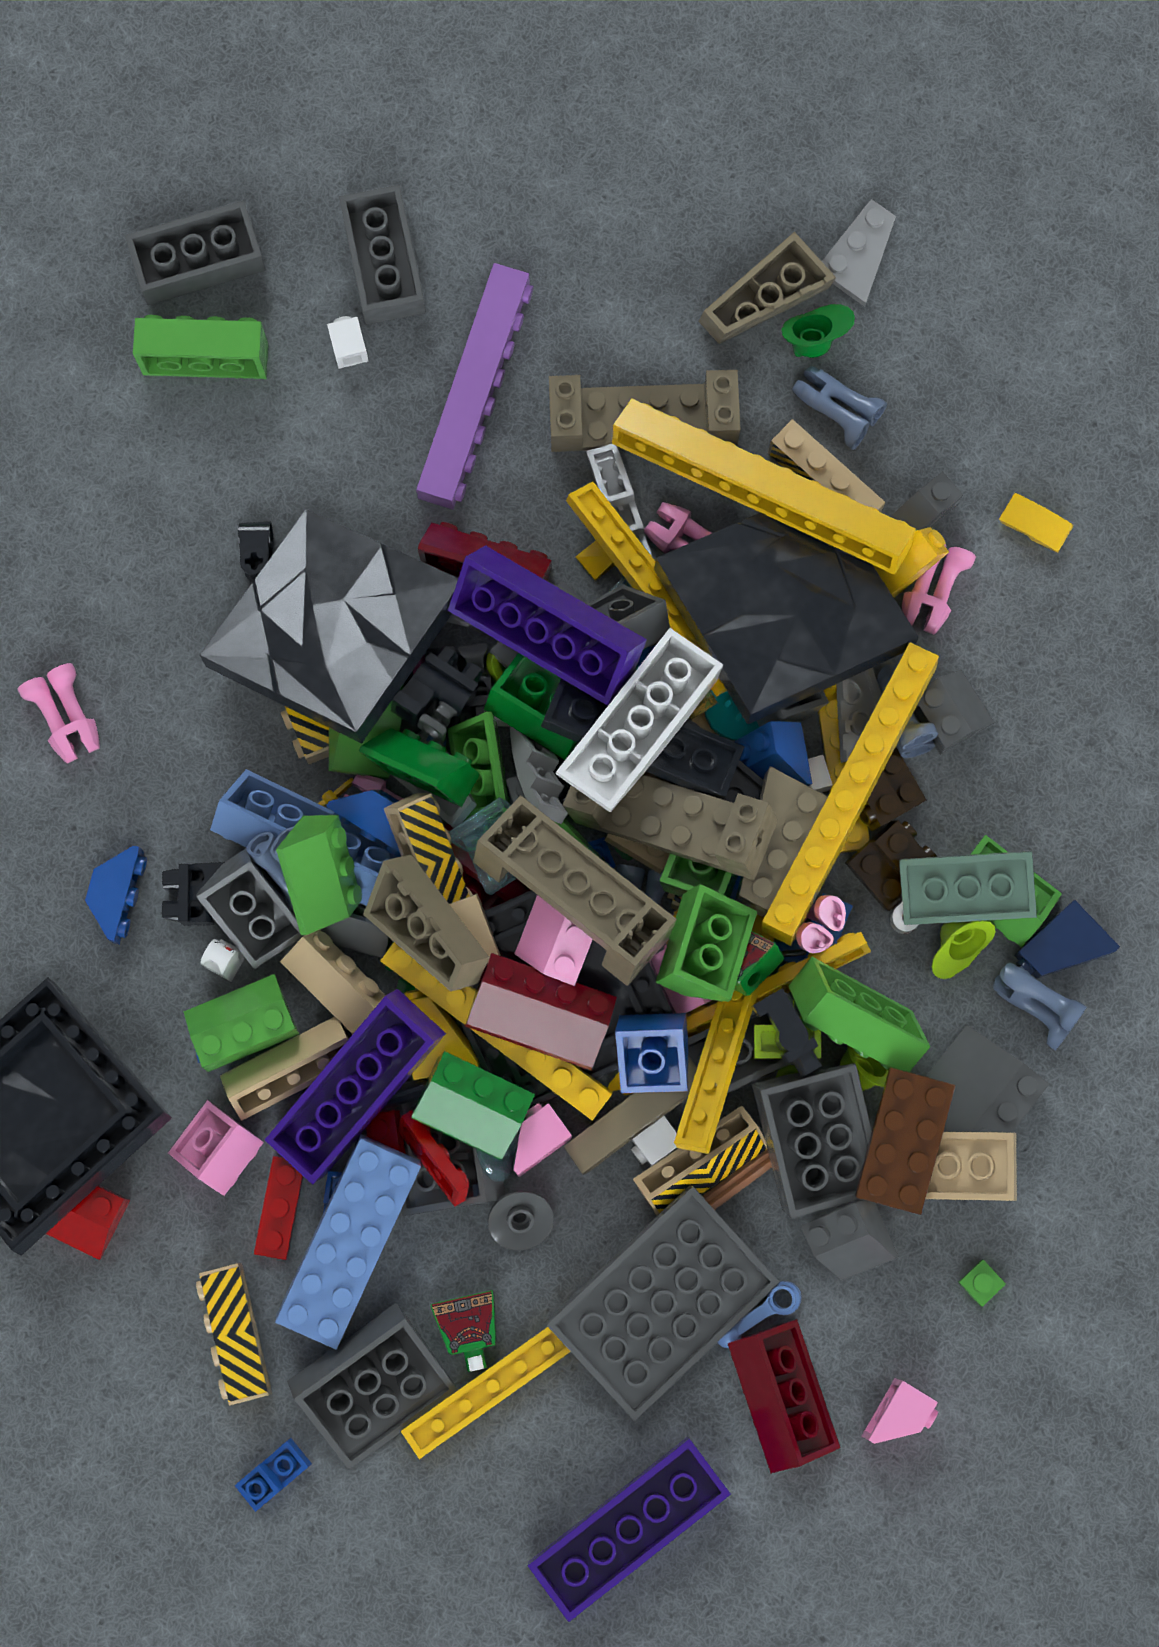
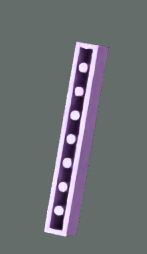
[416,263,534,510]

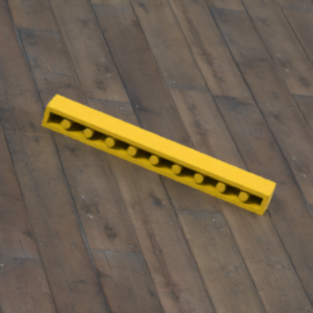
[612,398,916,575]
[762,642,939,946]

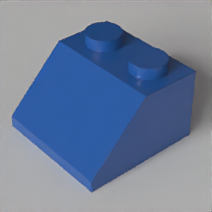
[734,721,813,786]
[615,1013,688,1093]

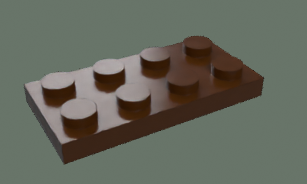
[855,1067,956,1215]

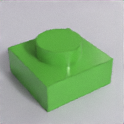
[958,1259,1006,1307]

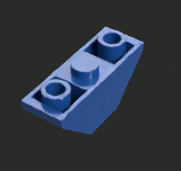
[326,790,402,857]
[85,846,147,945]

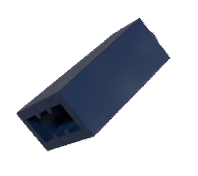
[1014,900,1120,979]

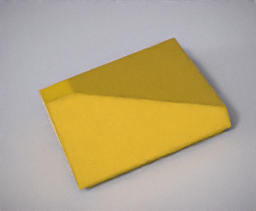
[575,541,615,581]

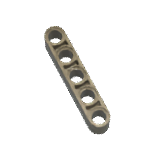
[564,1055,697,1175]

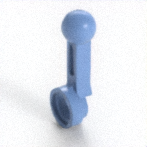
[717,1281,802,1348]

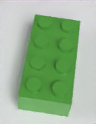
[133,315,268,379]
[788,957,930,1072]

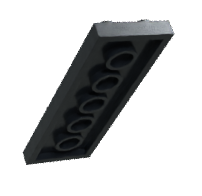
[541,678,744,800]

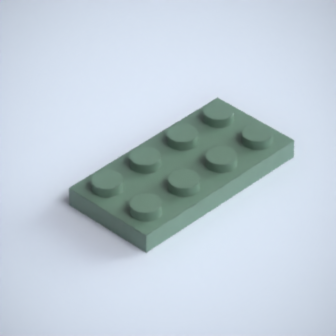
[899,851,1037,925]

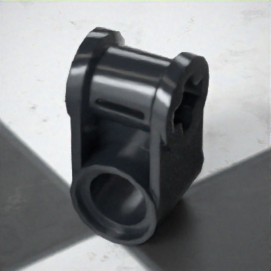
[238,521,274,583]

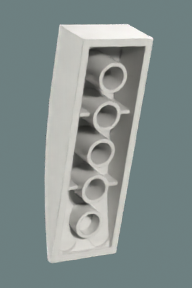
[556,628,723,812]

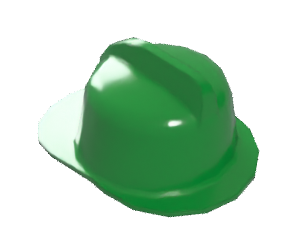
[781,304,855,358]

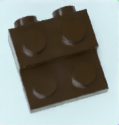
[859,747,927,831]
[845,820,937,911]

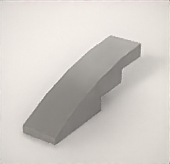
[586,444,653,558]
[510,726,568,824]

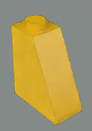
[873,527,949,598]
[404,989,479,1080]

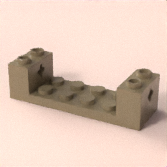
[549,370,741,452]
[563,775,778,880]
[473,795,677,986]

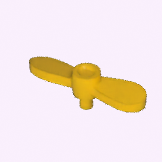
[317,778,354,807]

